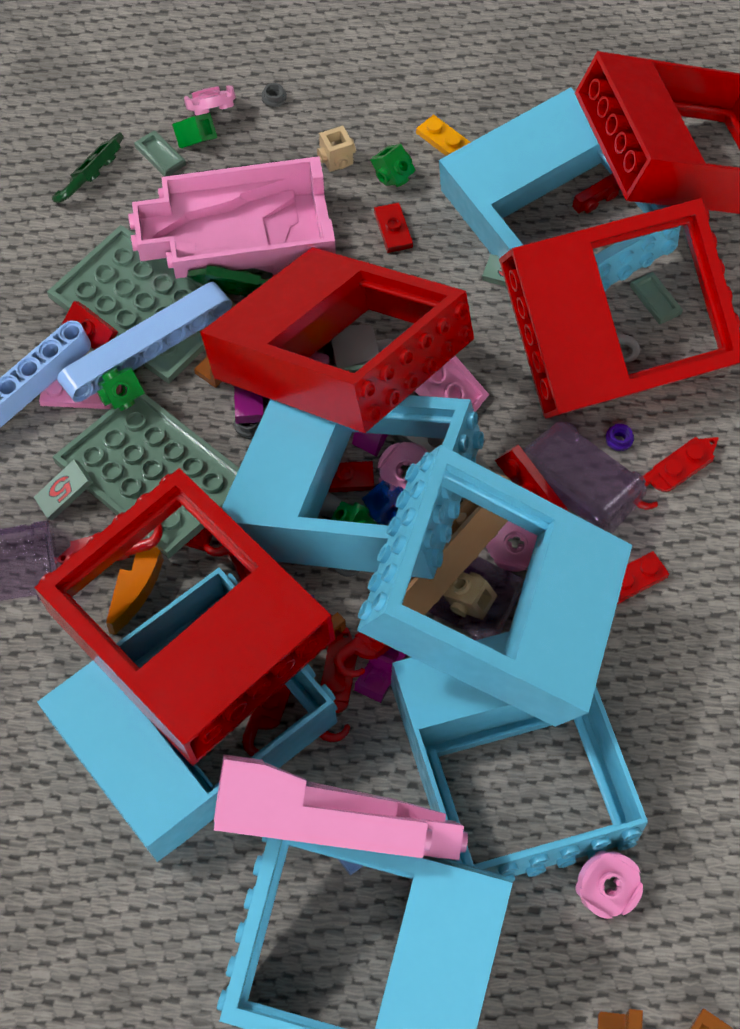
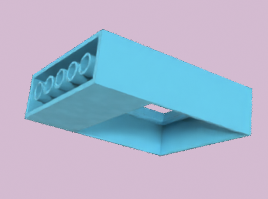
[439,87,681,291]
[222,395,484,579]
[357,445,632,727]
[37,568,337,862]
[391,632,648,881]
[217,837,513,1029]

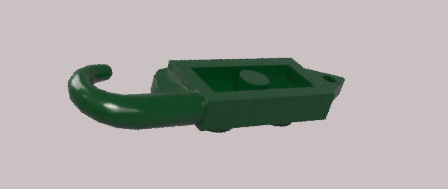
[52,132,124,203]
[187,265,268,297]

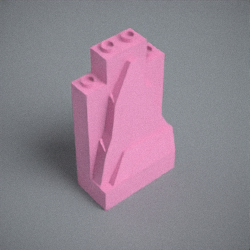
[128,156,336,279]
[214,754,468,861]

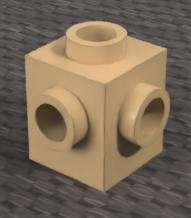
[317,126,356,172]
[443,572,497,620]

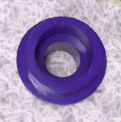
[605,424,634,451]

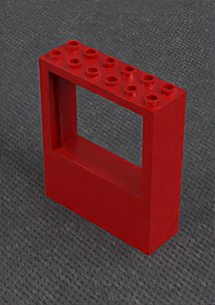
[575,51,740,214]
[499,198,740,419]
[200,247,474,433]
[34,468,335,766]

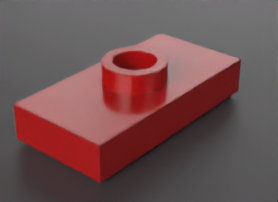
[374,202,413,253]
[62,301,118,350]
[328,461,374,492]

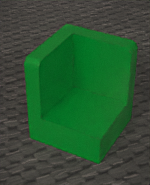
[172,113,217,148]

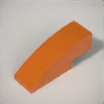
[106,547,164,635]

